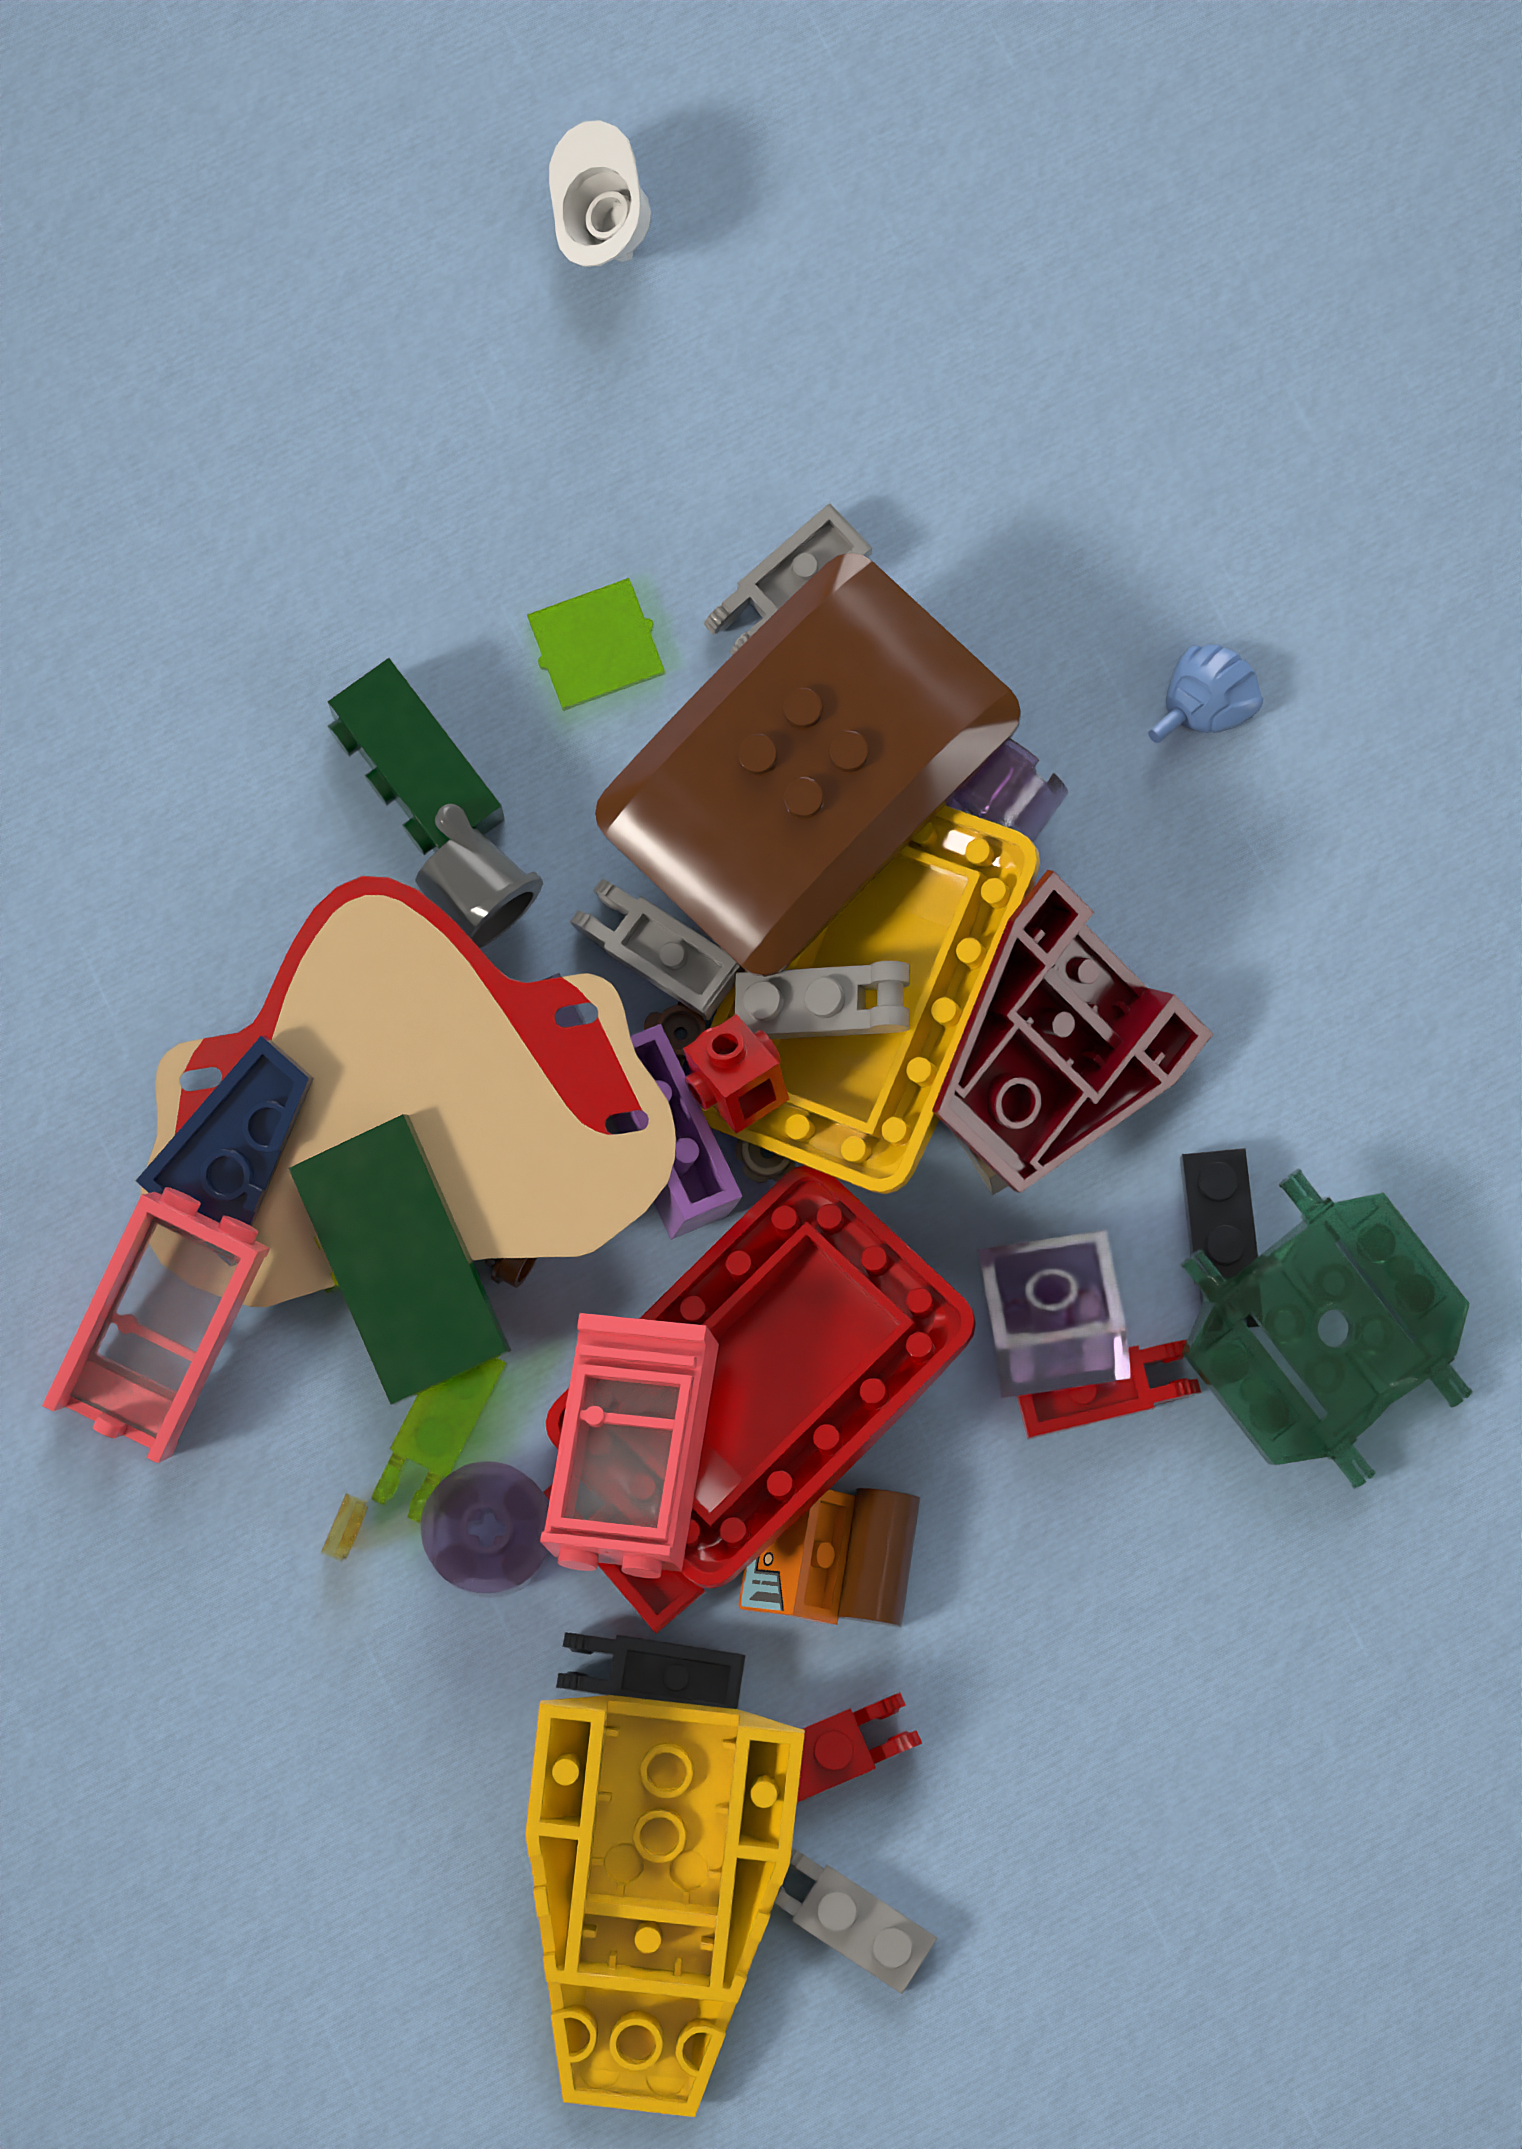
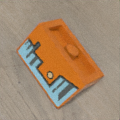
[739,1489,855,1625]

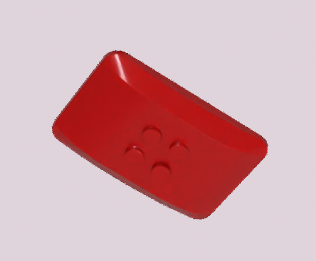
[545,1165,976,1589]

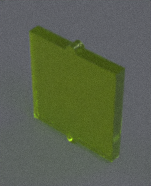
[527,578,665,711]

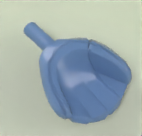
[1148,644,1263,743]

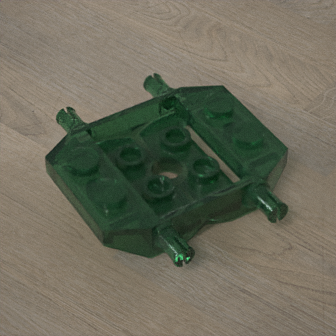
[1180,1168,1473,1489]

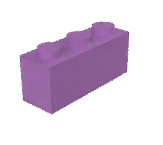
[612,1024,743,1240]

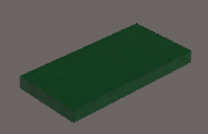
[288,1114,511,1405]

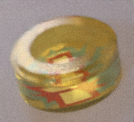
[321,1493,368,1562]

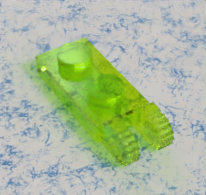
[371,1358,508,1524]

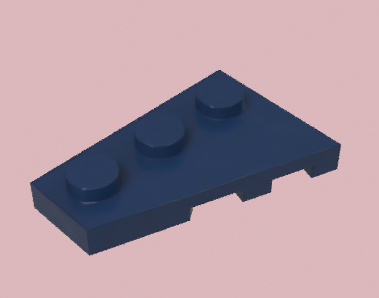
[135,1036,314,1266]

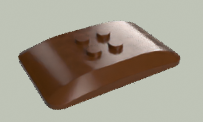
[595,553,1021,977]

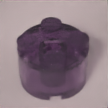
[946,738,1068,843]
[421,1461,551,1598]

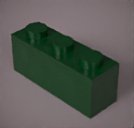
[327,658,505,855]

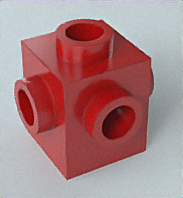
[683,1014,790,1134]

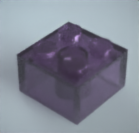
[978,1230,1130,1398]

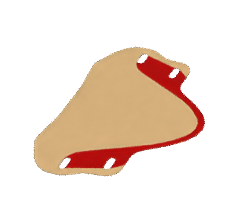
[140,876,676,1307]

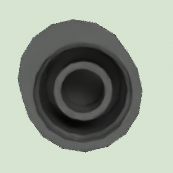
[415,804,543,949]

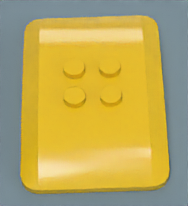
[701,805,1040,1194]

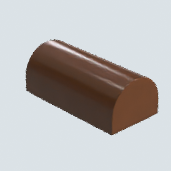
[838,1488,920,1628]

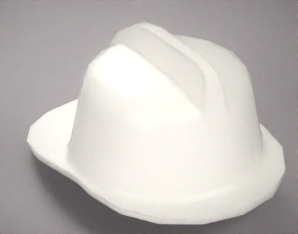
[549,120,651,267]

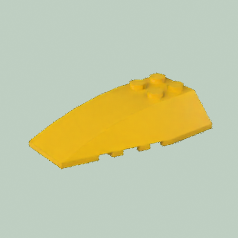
[525,1695,805,2117]

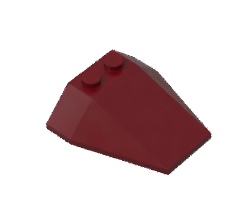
[932,870,1213,1193]

